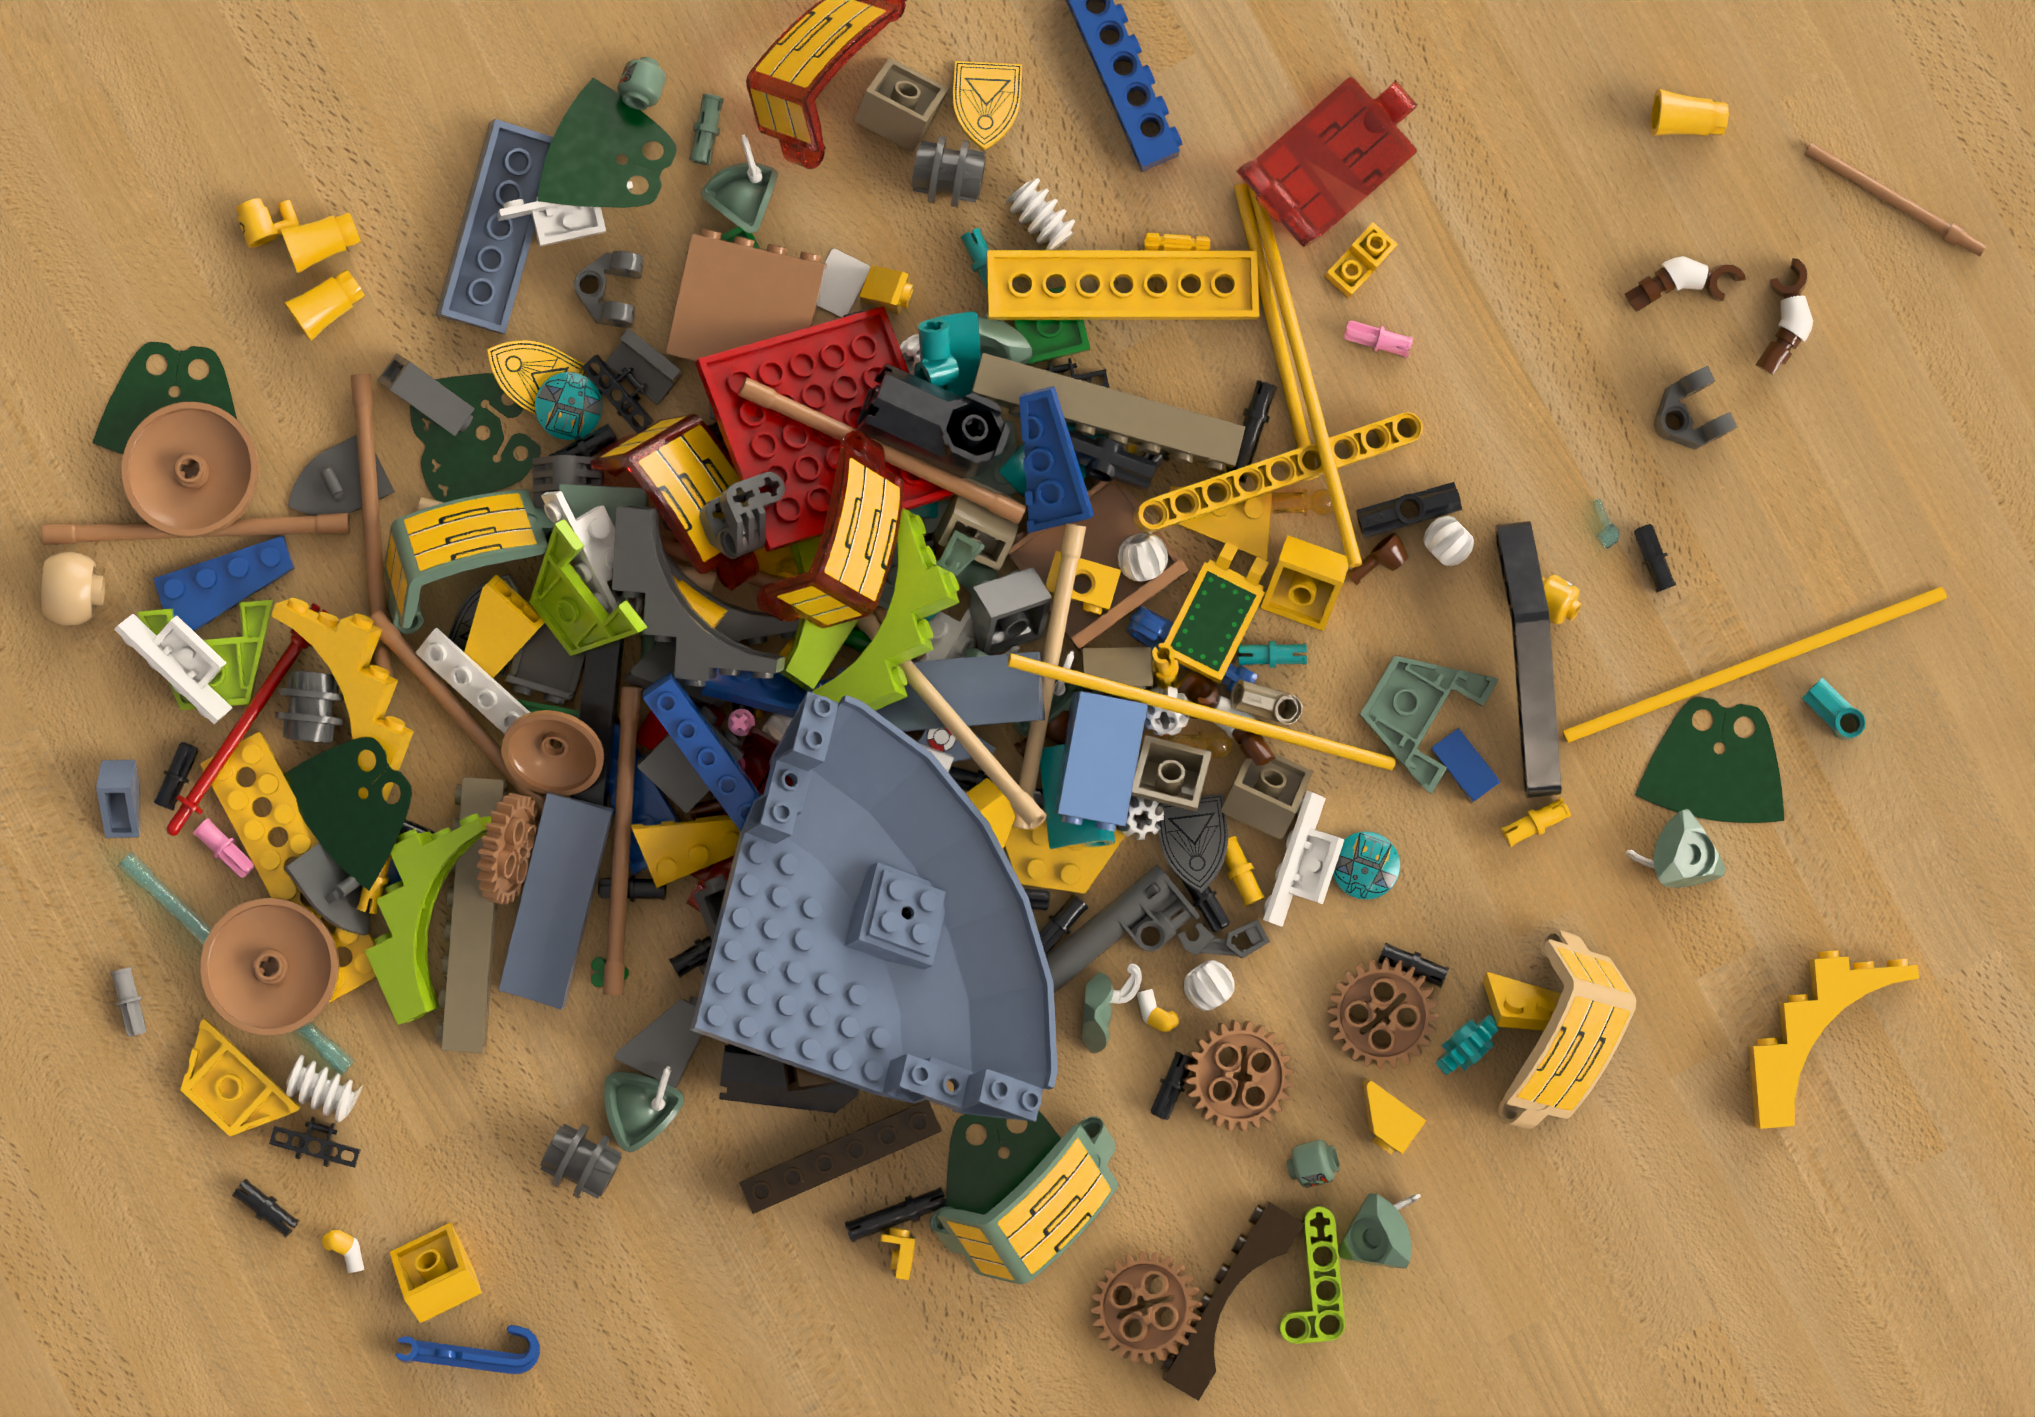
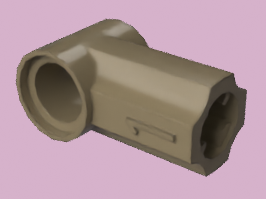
[1230,679,1303,725]

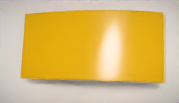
[1324,222,1398,298]

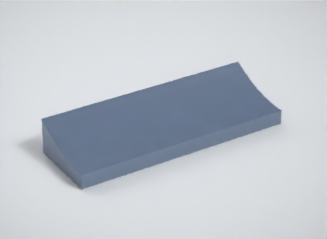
[435,119,553,334]
[837,652,1045,732]
[498,792,615,1010]

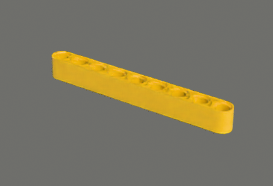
[1134,412,1423,533]

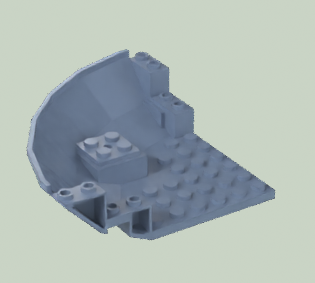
[690,691,1058,1122]

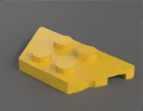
[1005,819,1125,894]
[180,1018,302,1137]

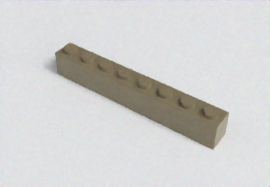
[970,353,1245,473]
[436,777,507,1053]

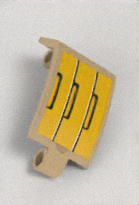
[1499,928,1636,1129]

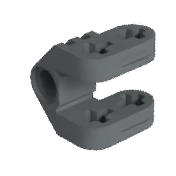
[574,251,644,328]
[1654,366,1738,450]
[533,455,604,508]
[699,472,785,559]

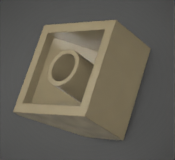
[854,57,949,152]
[1131,736,1212,812]
[1220,753,1313,840]

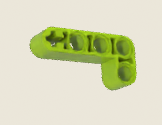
[1278,1205,1345,1344]

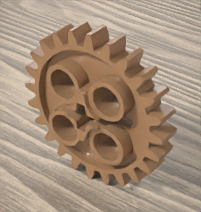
[477,793,540,905]
[1328,958,1439,1069]
[1183,1020,1294,1131]
[1091,1251,1202,1364]

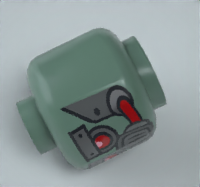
[617,57,666,110]
[1287,1140,1340,1188]

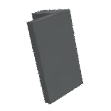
[605,328,683,406]

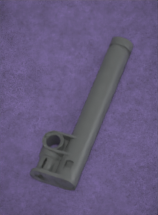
[1046,865,1200,993]

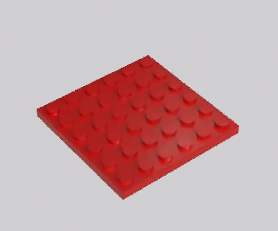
[695,306,954,552]

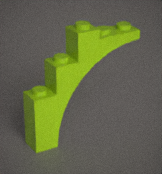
[812,508,960,711]
[779,533,858,692]
[365,813,491,1025]

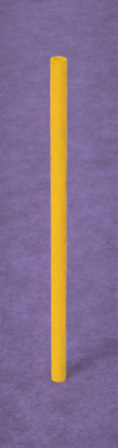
[1234,183,1319,481]

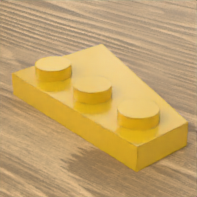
[1170,486,1272,561]
[630,815,741,888]
[1483,971,1561,1031]

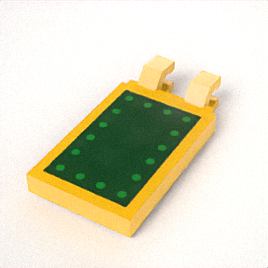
[1164,541,1269,684]

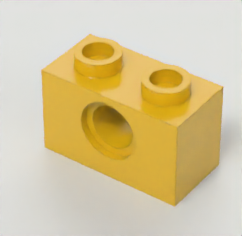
[1045,551,1121,615]

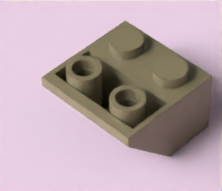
[934,477,1024,571]
[1082,647,1153,697]

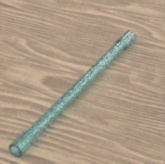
[118,852,355,1075]

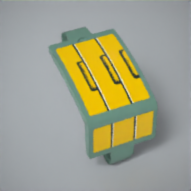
[384,489,555,634]
[930,1116,1119,1285]

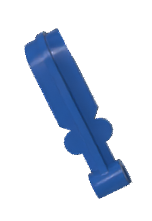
[1126,606,1258,692]
[396,1325,540,1374]

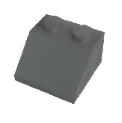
[969,567,1052,656]

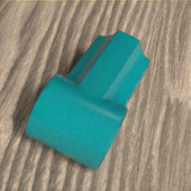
[1801,677,1866,740]

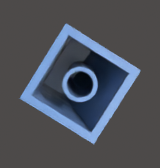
[1054,691,1148,832]

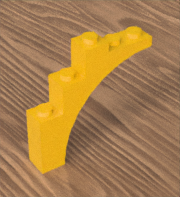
[271,598,414,802]
[1748,950,1919,1129]

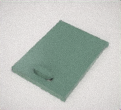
[559,484,649,527]

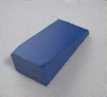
[1431,728,1500,803]

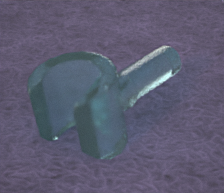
[1593,499,1619,549]

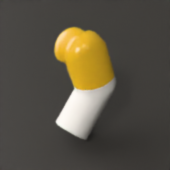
[1136,989,1179,1032]
[322,1230,365,1273]

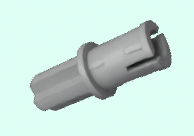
[110,967,147,1037]

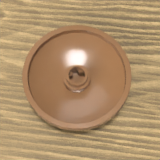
[121,402,259,538]
[200,898,339,1036]

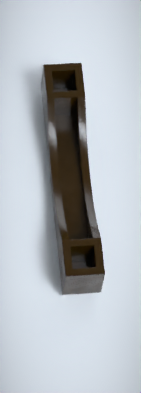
[1160,1201,1304,1401]

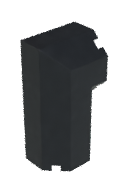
[857,363,1010,478]
[719,1044,860,1113]

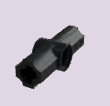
[1068,430,1157,492]
[1356,482,1462,539]

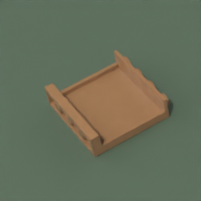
[666,228,827,361]
[1008,479,1189,651]

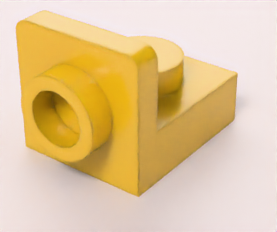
[880,1227,916,1280]

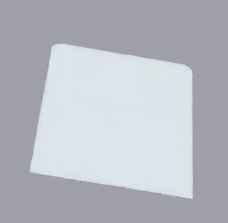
[817,249,870,318]

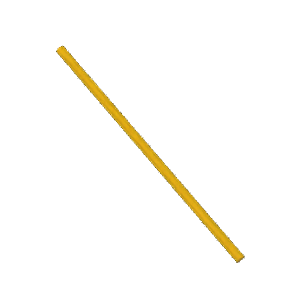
[1248,182,1362,568]
[1563,586,1947,743]
[1007,653,1396,771]

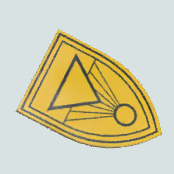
[953,61,1022,150]
[486,340,586,415]

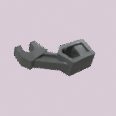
[1177,919,1270,958]

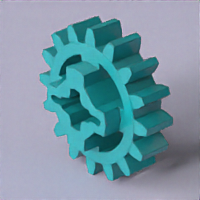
[1435,1015,1501,1076]

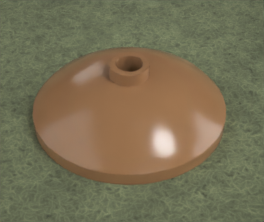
[501,710,604,796]

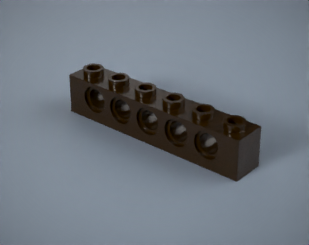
[739,1100,942,1214]

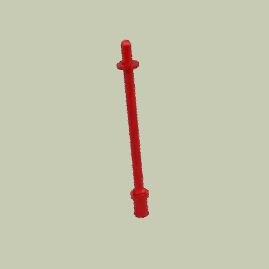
[166,603,330,836]

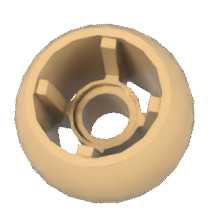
[41,552,105,626]

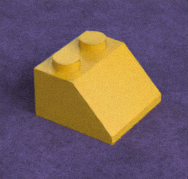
[1260,535,1349,631]
[1362,1078,1426,1155]
[389,1222,482,1323]

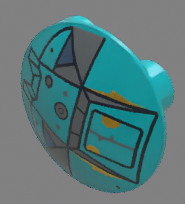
[535,372,602,440]
[1333,831,1400,900]

